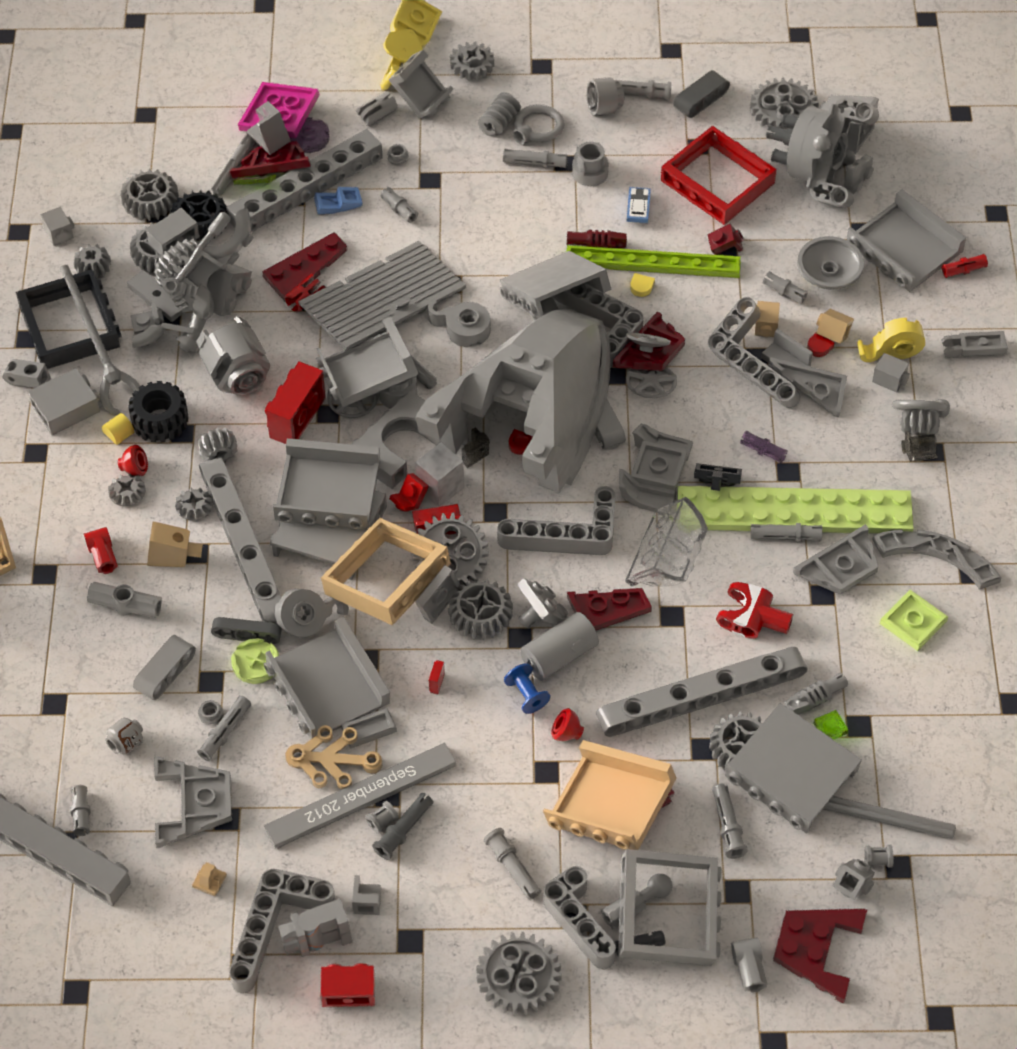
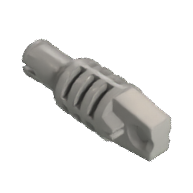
[785,673,848,715]

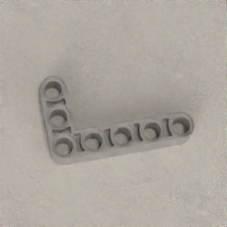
[552,283,643,368]
[708,297,800,408]
[497,486,615,555]
[229,869,335,993]

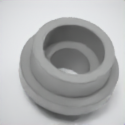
[387,144,408,164]
[198,700,223,724]

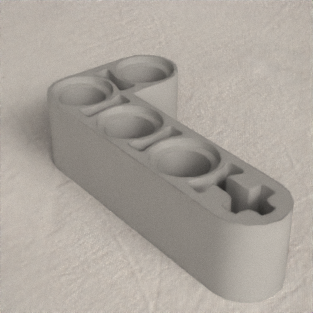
[544,866,616,969]

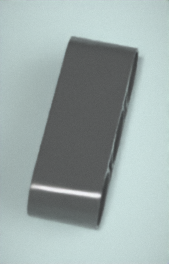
[673,70,730,118]

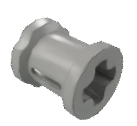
[365,801,399,833]
[864,845,893,868]

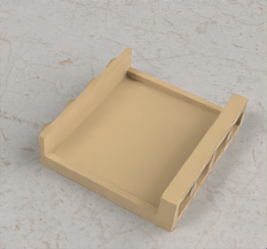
[543,740,677,850]

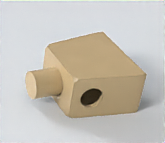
[147,521,203,567]

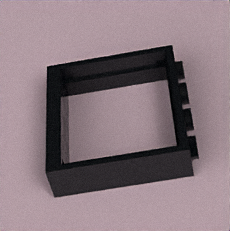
[16,269,122,369]

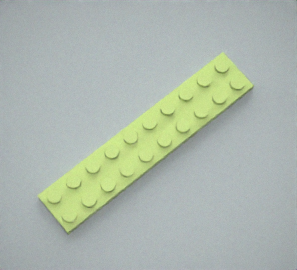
[677,486,914,533]

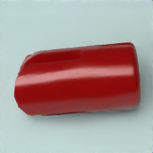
[284,273,326,312]

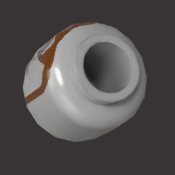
[105,717,143,755]

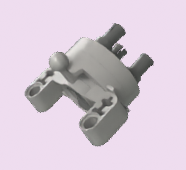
[766,97,879,208]

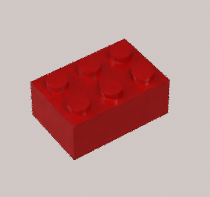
[265,361,326,444]

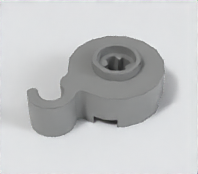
[428,300,491,347]
[275,588,349,637]

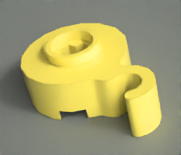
[857,318,925,362]

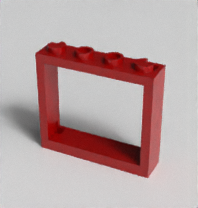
[660,125,777,225]

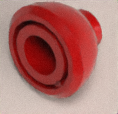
[117,444,148,476]
[551,708,584,742]

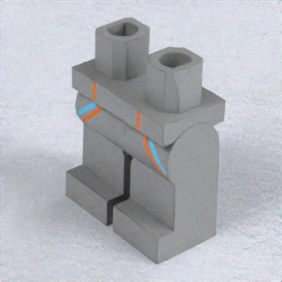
[278,899,352,957]

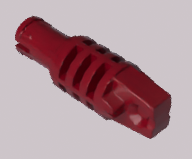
[566,229,627,249]

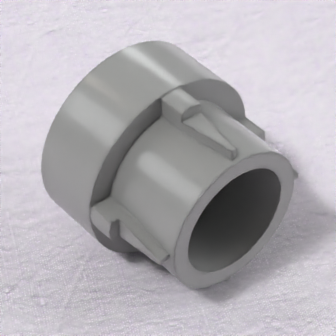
[572,142,609,186]

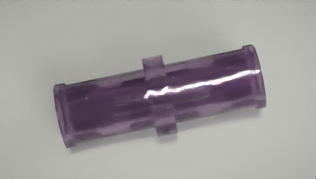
[740,431,788,463]

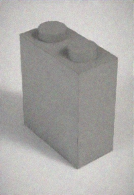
[27,368,101,435]

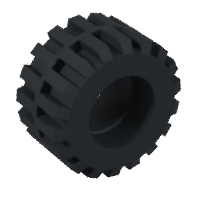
[128,381,189,443]

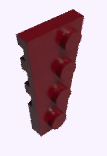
[262,232,347,303]

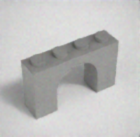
[352,391,435,489]

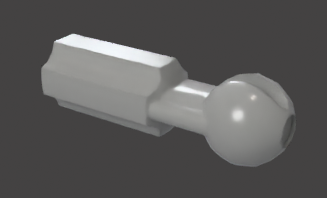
[601,873,672,929]

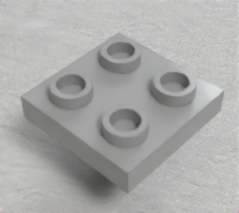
[517,578,568,629]

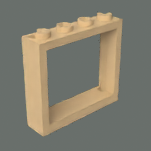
[321,518,451,625]

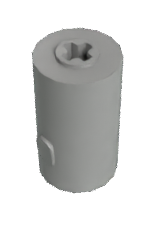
[520,612,599,681]

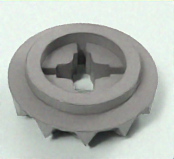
[108,474,146,506]
[175,487,213,520]

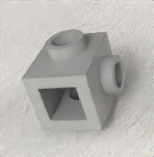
[832,859,875,900]

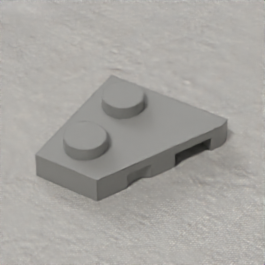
[843,155,874,196]

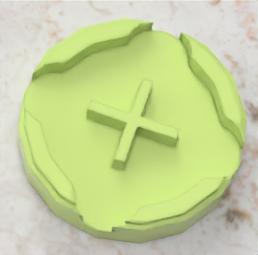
[231,638,279,684]

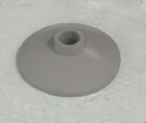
[626,333,671,352]

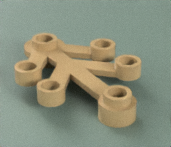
[285,725,383,790]

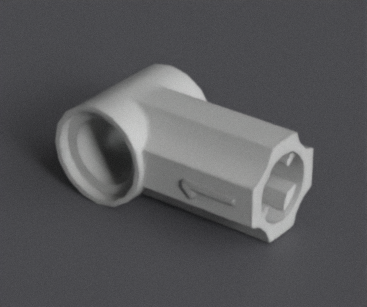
[731,938,767,993]

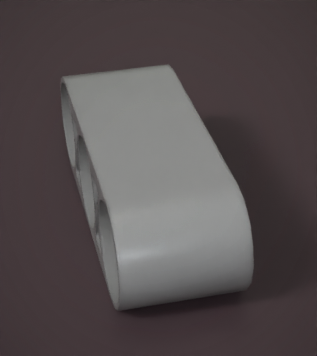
[133,635,196,700]

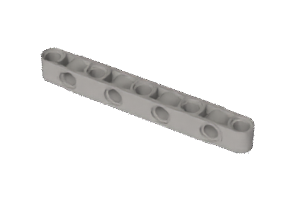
[199,457,281,625]
[596,647,808,737]

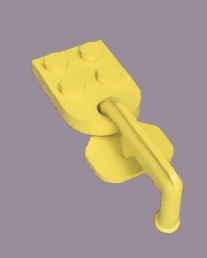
[381,0,442,90]

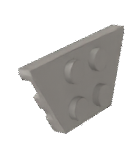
[793,524,878,595]

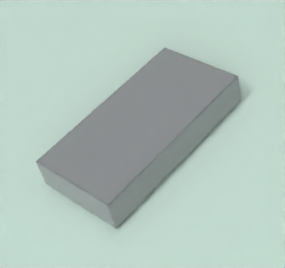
[341,708,397,749]

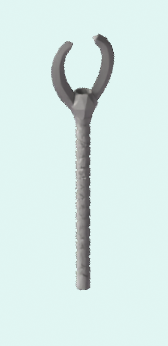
[60,265,140,415]

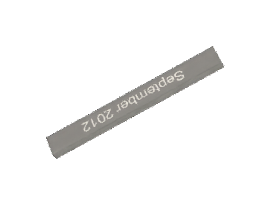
[264,743,456,849]

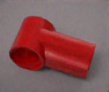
[84,527,118,574]

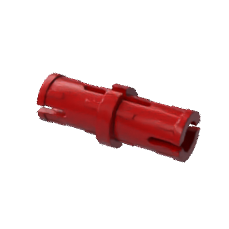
[942,254,988,278]

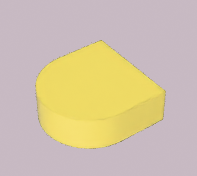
[630,273,655,297]

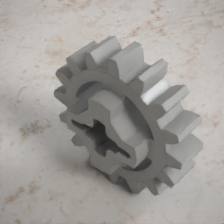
[450,41,495,80]

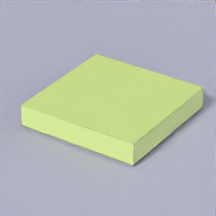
[880,590,948,651]

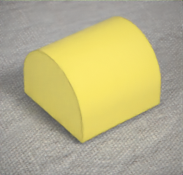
[102,413,135,445]

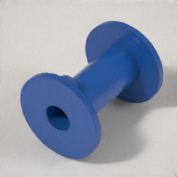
[504,663,551,714]

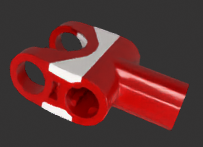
[716,582,793,639]

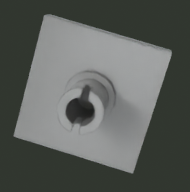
[415,565,460,624]

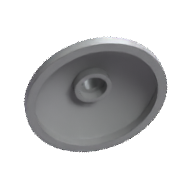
[797,236,864,290]

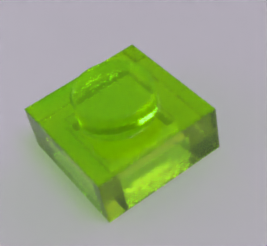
[814,710,848,740]

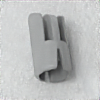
[356,91,398,126]

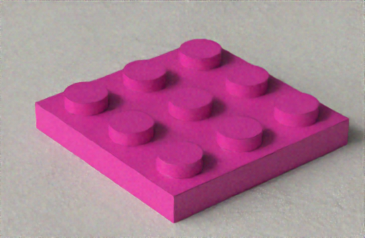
[238,82,320,138]

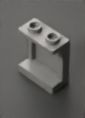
[388,49,454,119]

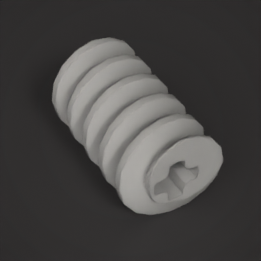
[478,92,521,136]

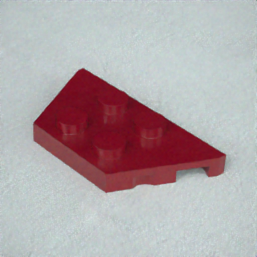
[230,141,311,179]
[613,311,685,371]

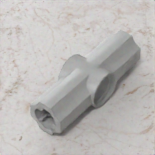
[87,582,162,618]

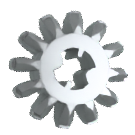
[73,243,111,279]
[900,409,940,435]
[198,428,238,462]

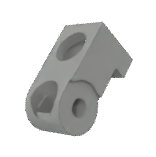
[2,359,51,388]

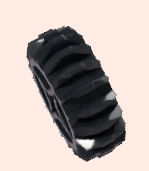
[170,190,228,241]

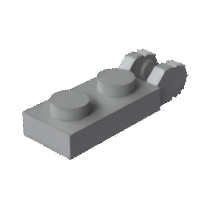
[941,331,1008,358]

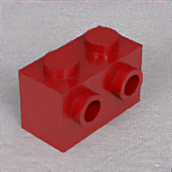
[320,963,375,1007]

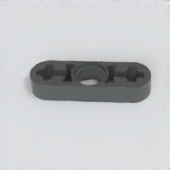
[211,617,282,644]

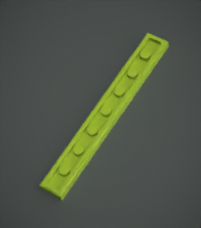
[566,245,741,278]

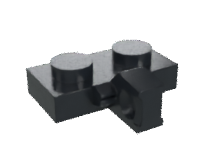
[694,463,742,491]

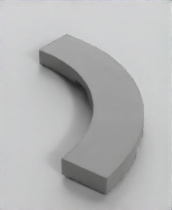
[872,530,1001,590]

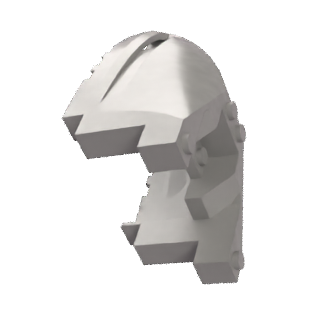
[416,309,611,493]

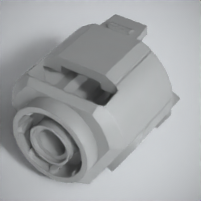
[196,316,271,395]

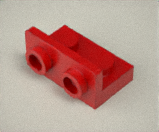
[412,504,461,535]

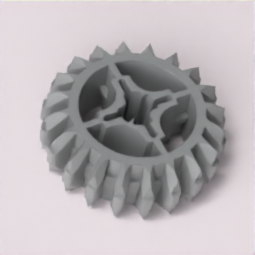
[120,168,179,221]
[129,222,161,274]
[154,239,200,287]
[448,578,513,640]
[709,711,762,771]

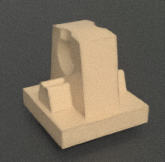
[192,862,227,896]

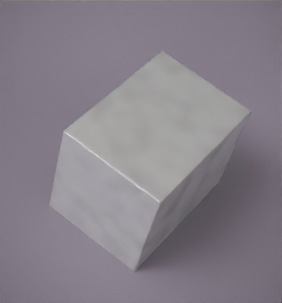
[415,442,464,507]

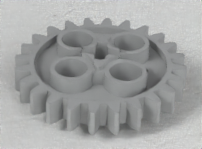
[750,77,819,130]
[412,513,489,586]
[476,932,562,1015]

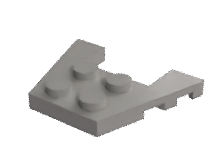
[154,756,232,848]

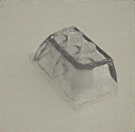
[625,497,708,587]

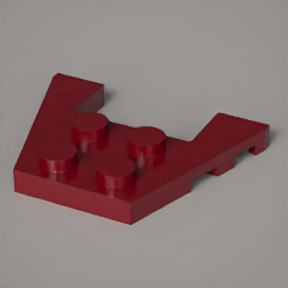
[773,909,867,1004]

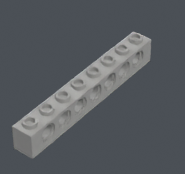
[227,129,383,232]

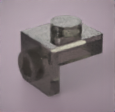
[901,431,937,462]

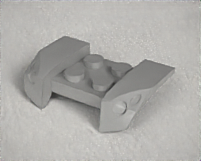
[619,423,693,515]

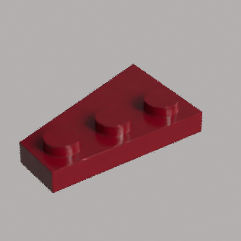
[567,588,652,631]

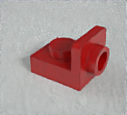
[389,473,429,512]

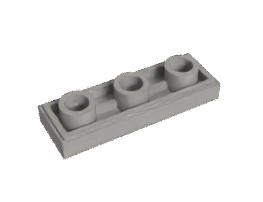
[127,270,185,322]

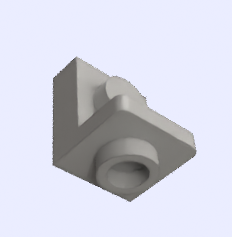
[130,302,164,335]

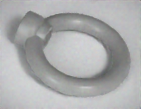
[513,105,564,144]
[892,399,950,418]

